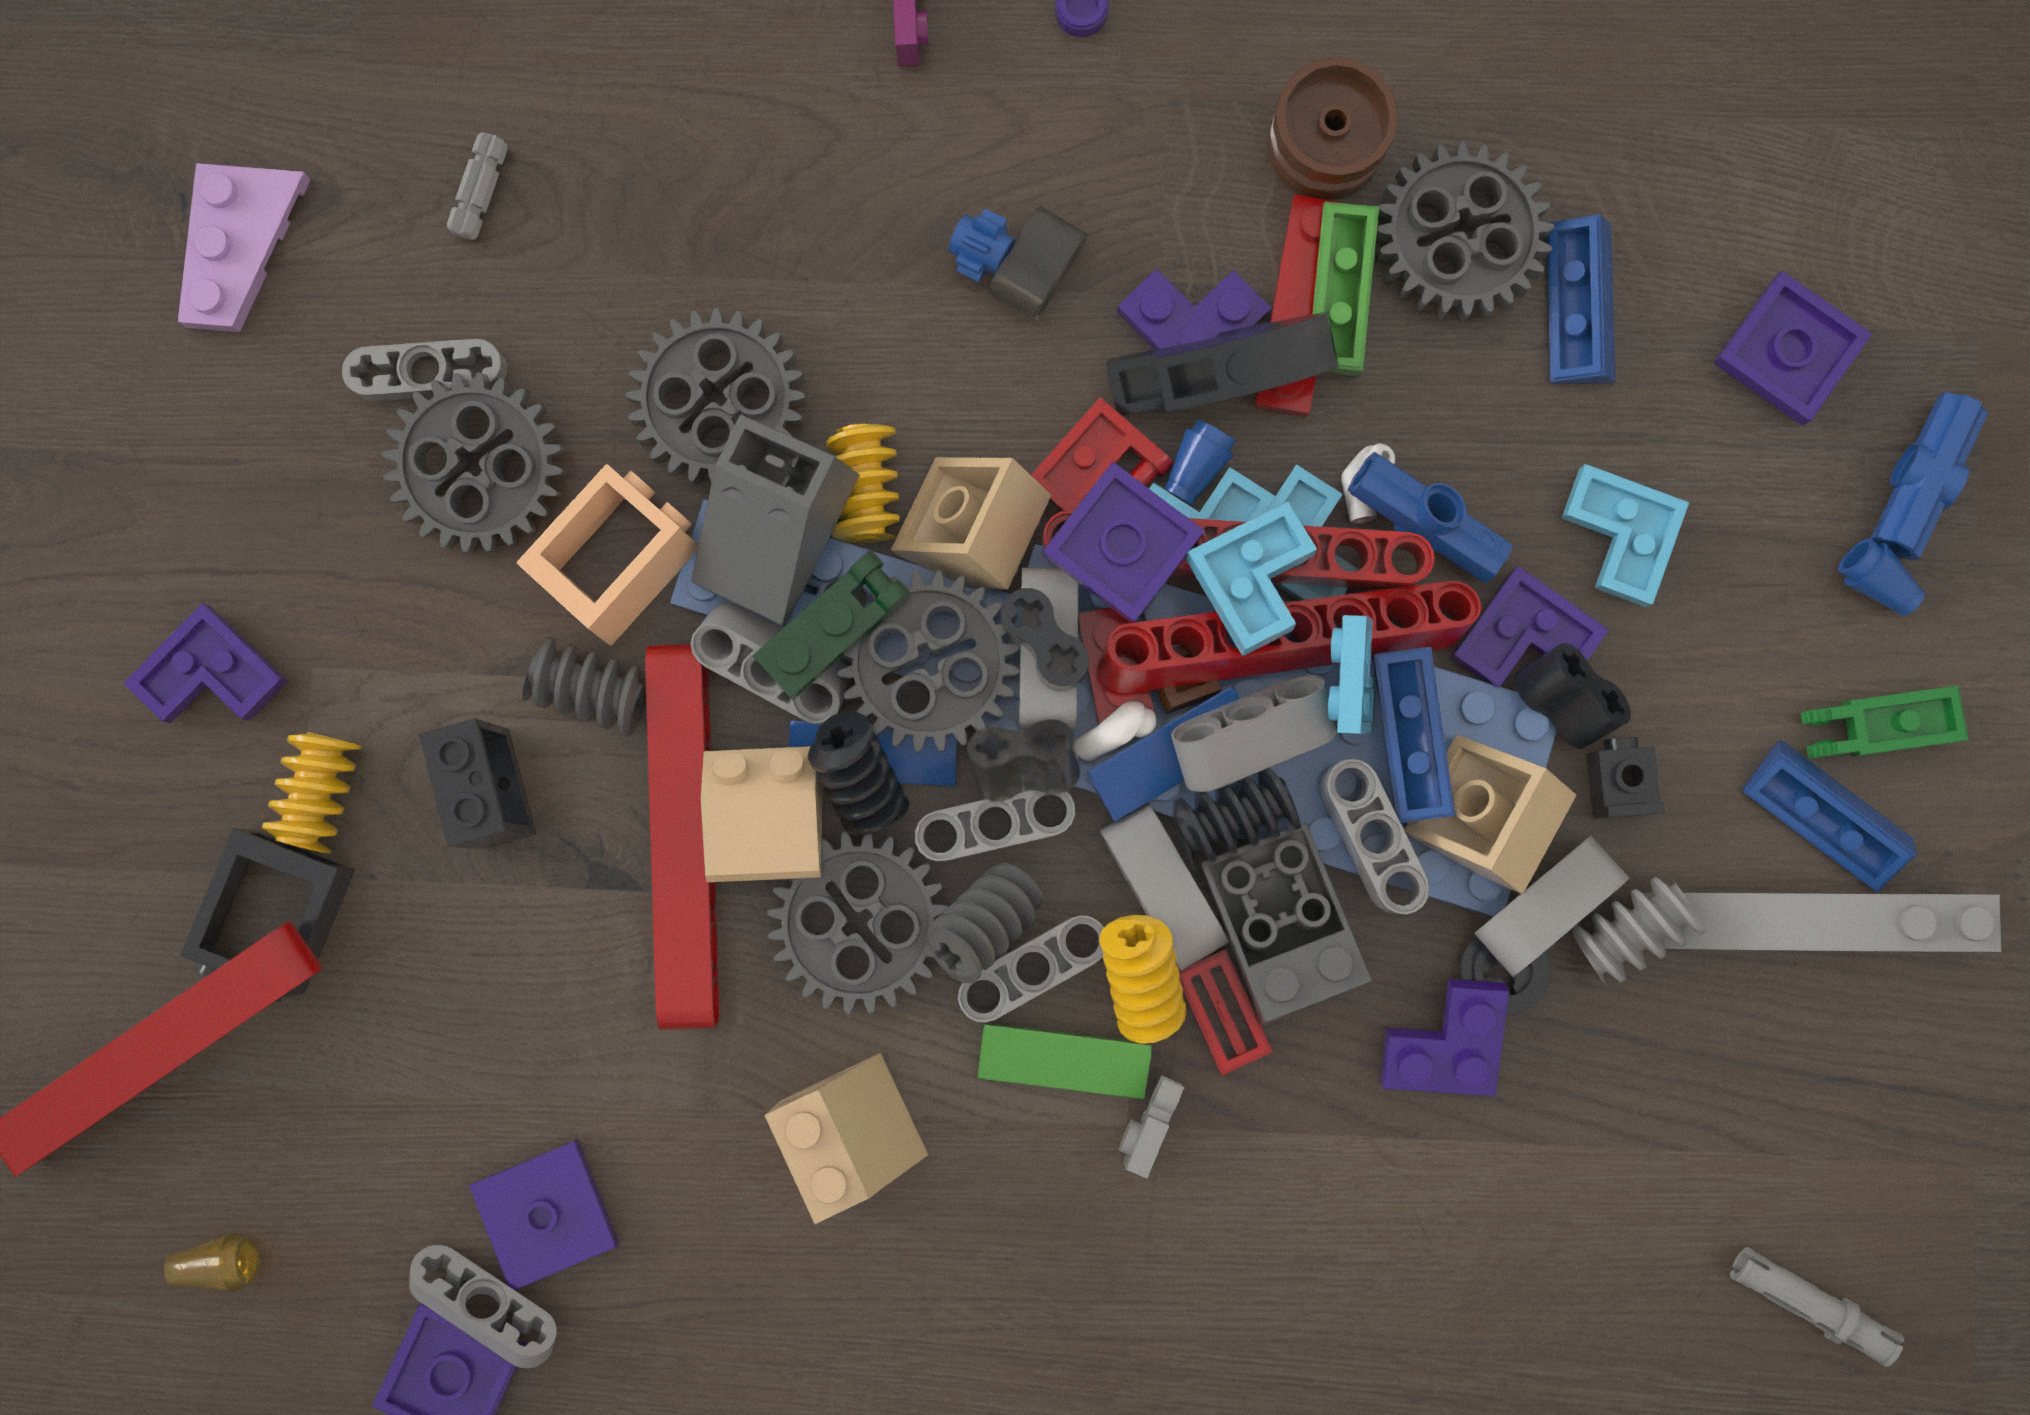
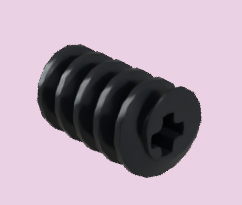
[807,712,910,835]
[1173,767,1301,869]

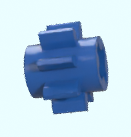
[948,208,1015,282]

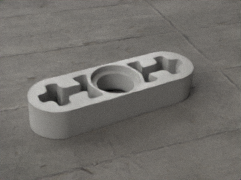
[342,339,507,401]
[409,1245,557,1368]

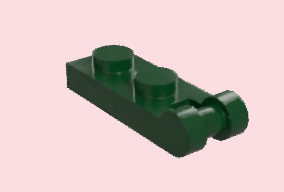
[752,550,911,701]

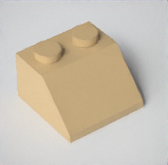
[891,457,1051,590]
[1404,734,1576,894]
[701,746,823,883]

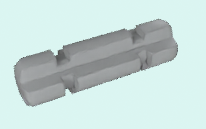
[447,132,508,240]

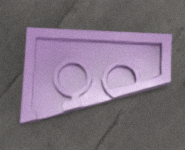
[178,163,311,332]

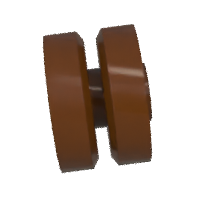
[1267,57,1399,200]

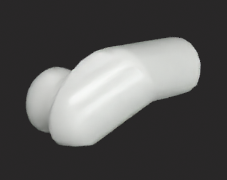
[1341,443,1395,524]
[1076,701,1156,762]

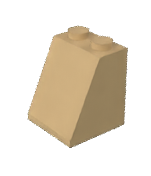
[765,1052,928,1224]

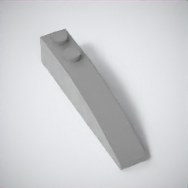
[1643,893,2002,952]

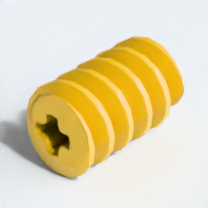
[827,424,900,543]
[261,732,362,854]
[1099,915,1186,1044]

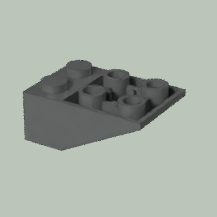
[691,415,860,627]
[1201,822,1372,1026]

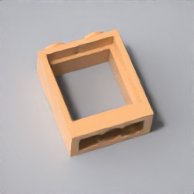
[516,464,699,646]

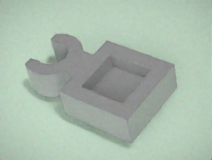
[1119,1075,1184,1179]

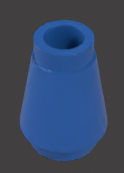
[1164,419,1236,505]
[1838,538,1925,616]

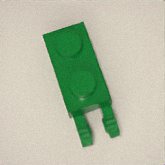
[1800,685,1969,759]

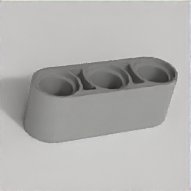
[1019,568,1078,731]
[690,602,853,724]
[1171,674,1337,792]
[1319,759,1430,914]
[915,785,1075,862]
[1099,803,1229,971]
[1474,835,1629,977]
[958,915,1104,1023]

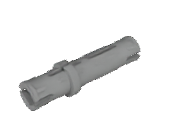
[1730,1247,1904,1367]

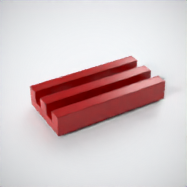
[1179,949,1273,1076]

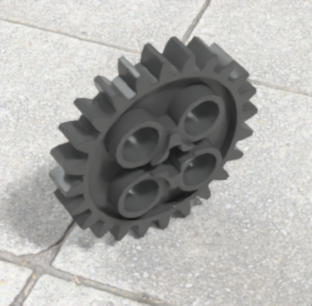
[1376,141,1554,322]
[626,308,807,486]
[382,372,567,553]
[837,570,1020,753]
[767,832,949,1014]

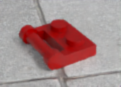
[1031,397,1173,512]

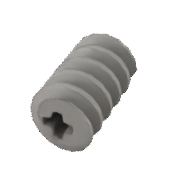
[1572,876,1706,986]

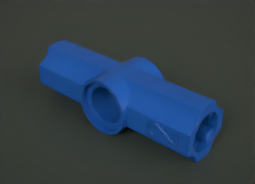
[1871,392,1989,561]
[1347,451,1513,583]

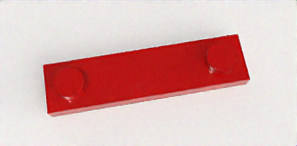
[1254,194,1346,418]

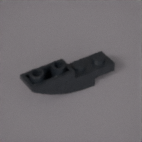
[1106,311,1339,416]

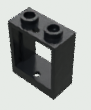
[419,718,537,849]
[180,828,355,1002]

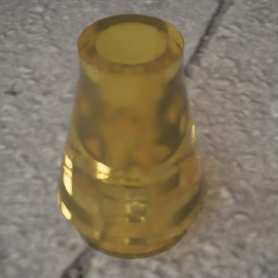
[164,1233,259,1291]

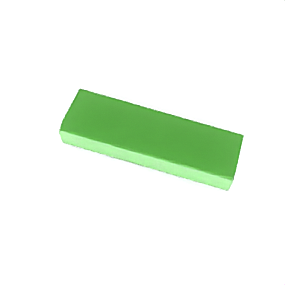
[1312,202,1379,377]
[978,1022,1152,1099]

